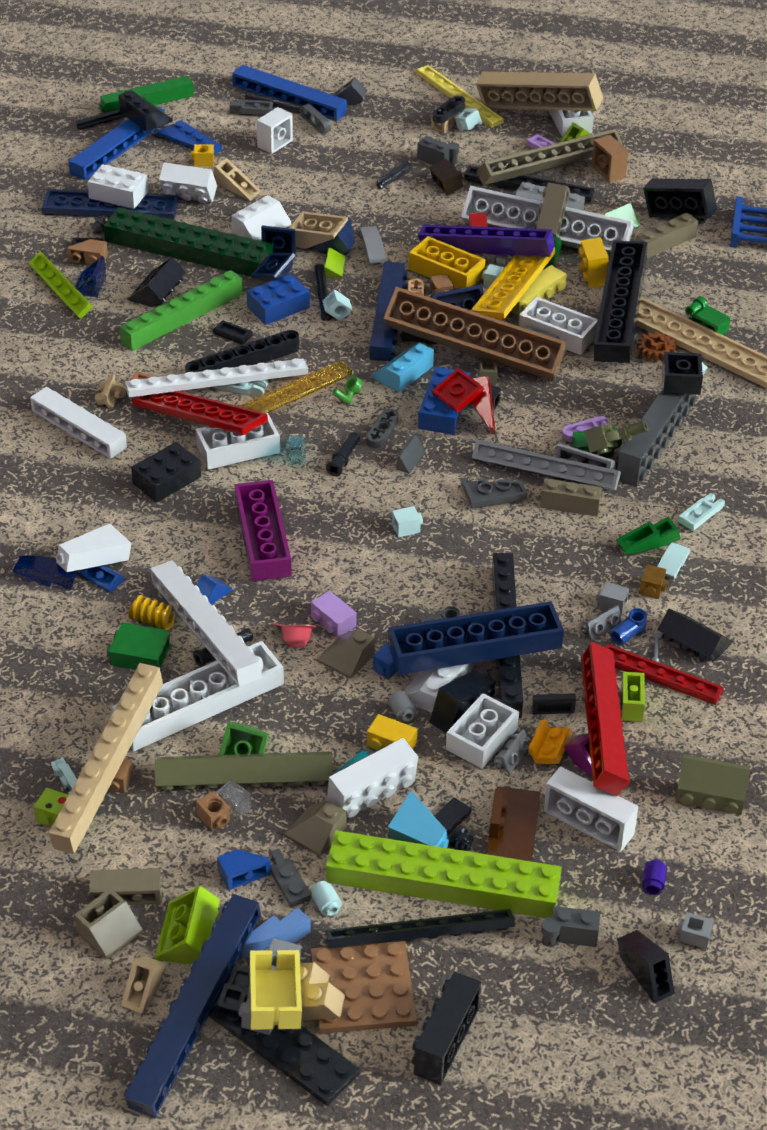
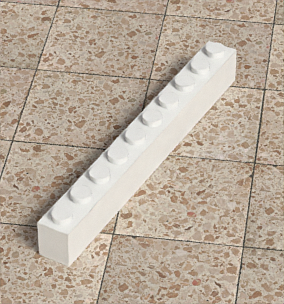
[150,560,263,687]

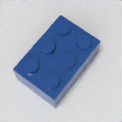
[246,274,310,325]

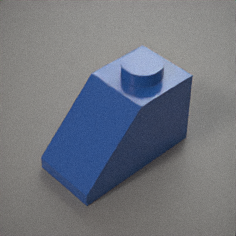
[217,849,271,891]

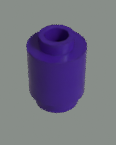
[641,859,667,895]

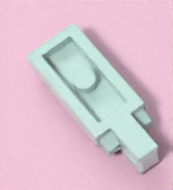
[51,757,77,795]

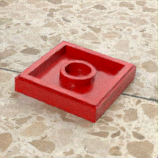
[431,368,484,413]

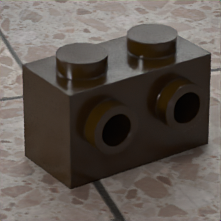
[429,159,464,195]

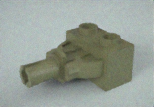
[584,420,648,455]

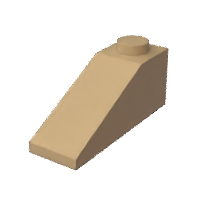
[213,158,261,201]

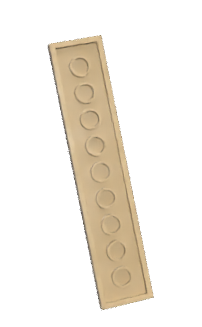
[636,297,767,388]

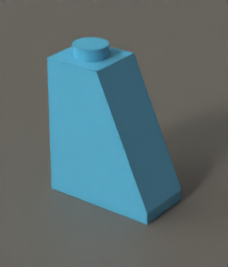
[388,792,449,848]

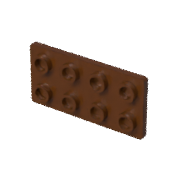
[487,786,541,862]

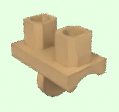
[95,374,127,409]

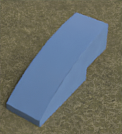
[240,908,311,958]

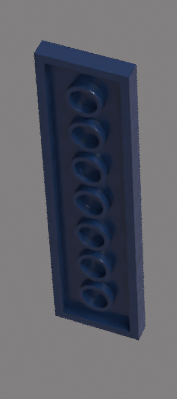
[42,189,179,220]

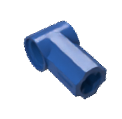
[610,608,647,645]

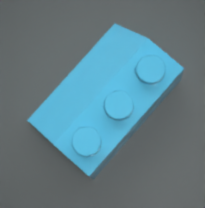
[371,343,434,392]

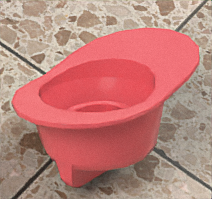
[271,623,316,648]

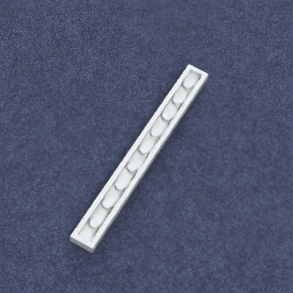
[125,358,308,397]

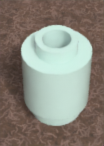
[311,881,342,916]

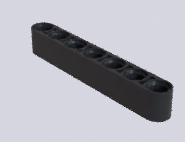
[185,330,299,373]

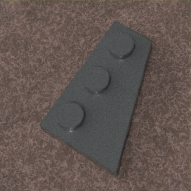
[461,478,528,508]

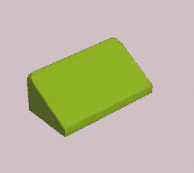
[325,248,346,278]

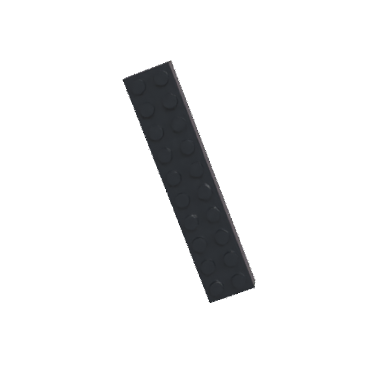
[593,240,647,363]

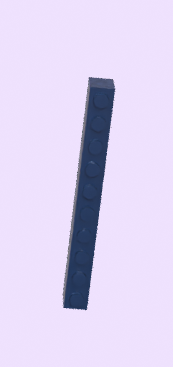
[124,894,261,1118]

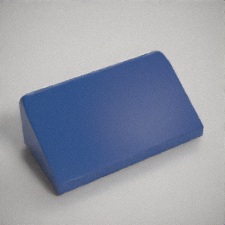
[80,565,126,592]

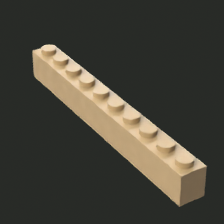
[49,663,163,854]

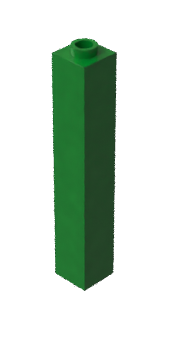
[99,76,194,113]

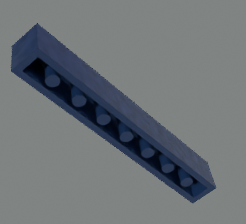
[370,261,408,361]

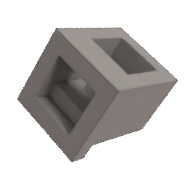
[676,912,714,951]

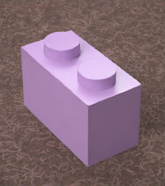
[311,591,357,638]

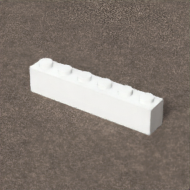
[30,387,127,459]

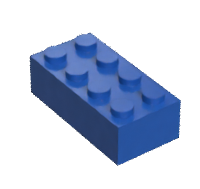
[418,367,471,435]

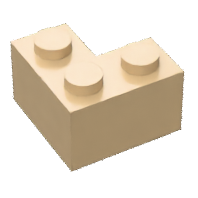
[300,962,345,1021]

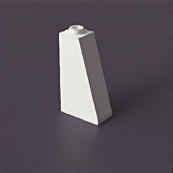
[56,524,131,572]

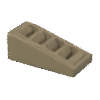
[478,357,498,385]

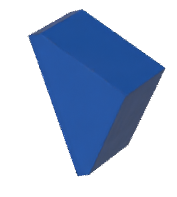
[197,574,232,605]

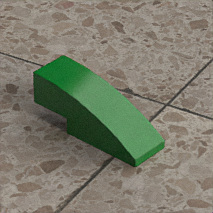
[616,517,681,554]

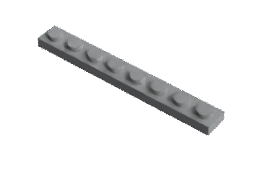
[472,440,621,491]

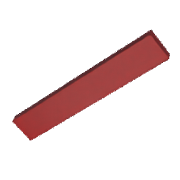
[605,644,724,705]

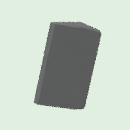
[397,434,425,473]

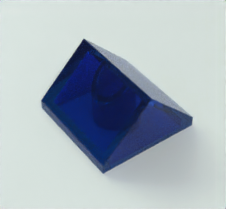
[74,256,106,298]

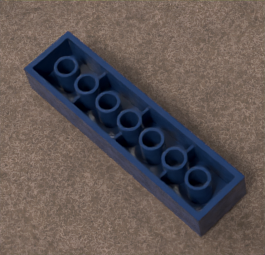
[388,601,564,675]

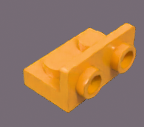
[528,719,572,764]

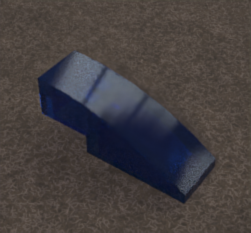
[12,555,79,590]

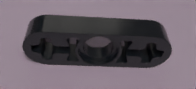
[432,96,465,123]

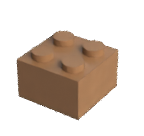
[591,135,628,182]

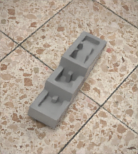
[359,226,386,263]

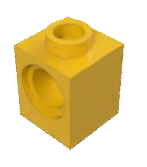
[191,144,214,167]

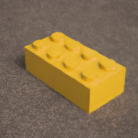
[409,236,486,289]

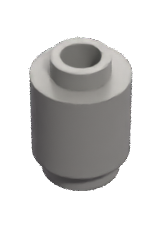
[389,691,416,722]

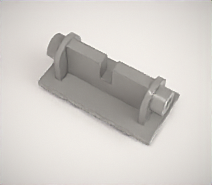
[580,605,622,641]
[494,729,530,774]

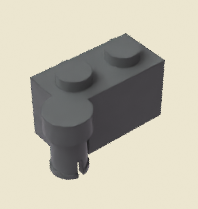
[417,136,460,165]
[541,906,600,947]

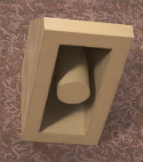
[121,956,166,1014]

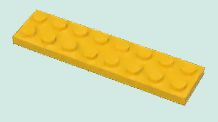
[471,247,555,320]

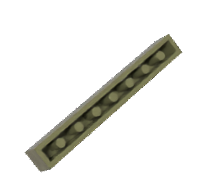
[155,751,333,790]

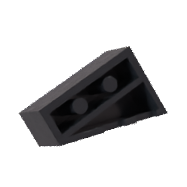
[429,669,496,734]

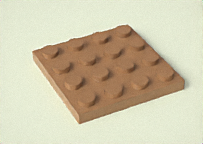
[311,941,417,1034]

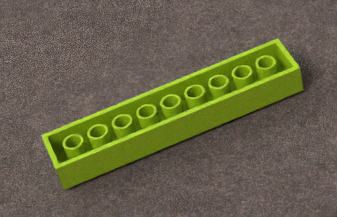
[326,830,562,918]

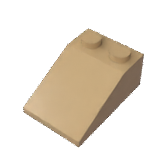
[290,211,348,249]

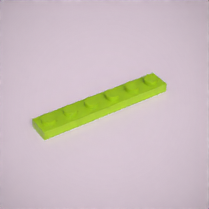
[28,251,93,319]

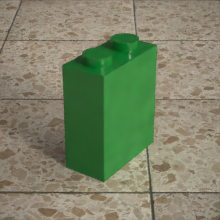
[107,622,171,670]

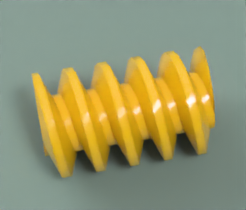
[128,595,175,630]

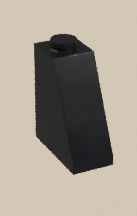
[617,930,675,1003]

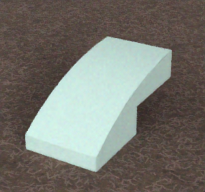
[657,542,691,580]

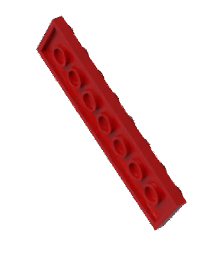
[132,391,268,435]

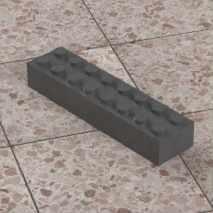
[617,389,697,487]

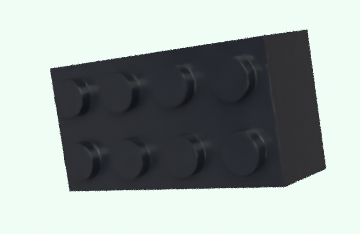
[643,178,717,219]
[411,971,481,1085]

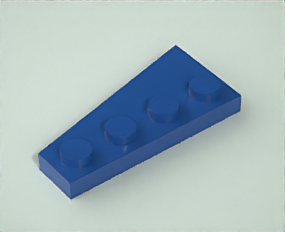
[157,120,222,154]

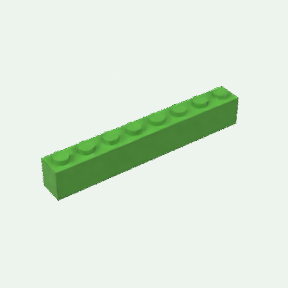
[120,270,243,351]

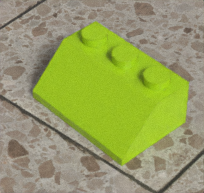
[154,885,220,965]

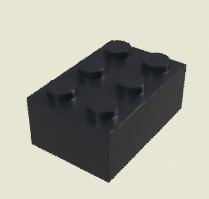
[131,442,201,503]

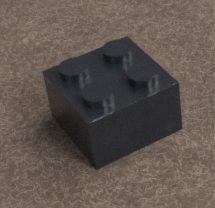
[662,352,703,395]

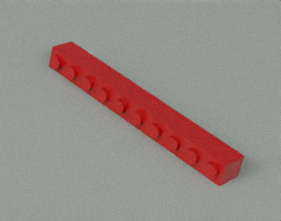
[581,642,629,796]

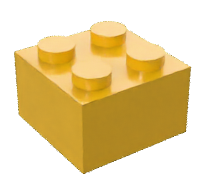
[578,237,609,288]

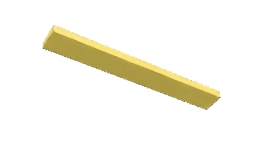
[416,65,504,128]

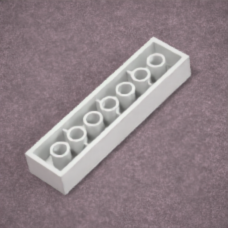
[112,641,284,751]

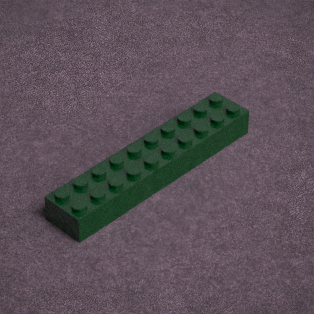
[103,207,273,277]

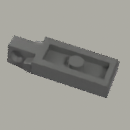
[229,100,273,115]
[270,849,311,907]

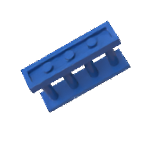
[730,196,767,248]

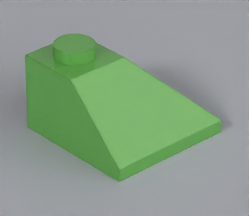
[219,722,269,755]

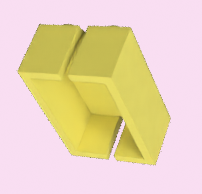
[249,950,302,1030]

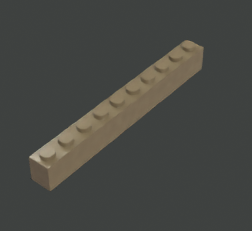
[477,129,622,185]

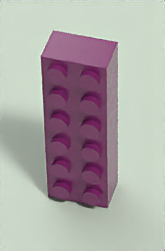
[235,480,292,581]

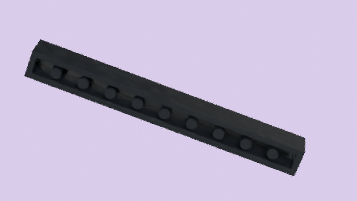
[492,553,523,718]

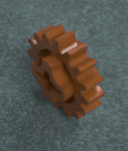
[636,332,676,362]

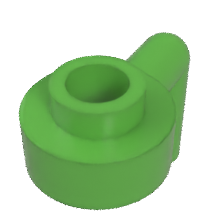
[332,376,362,404]

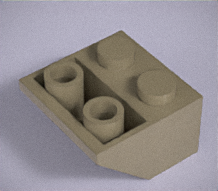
[74,888,143,959]

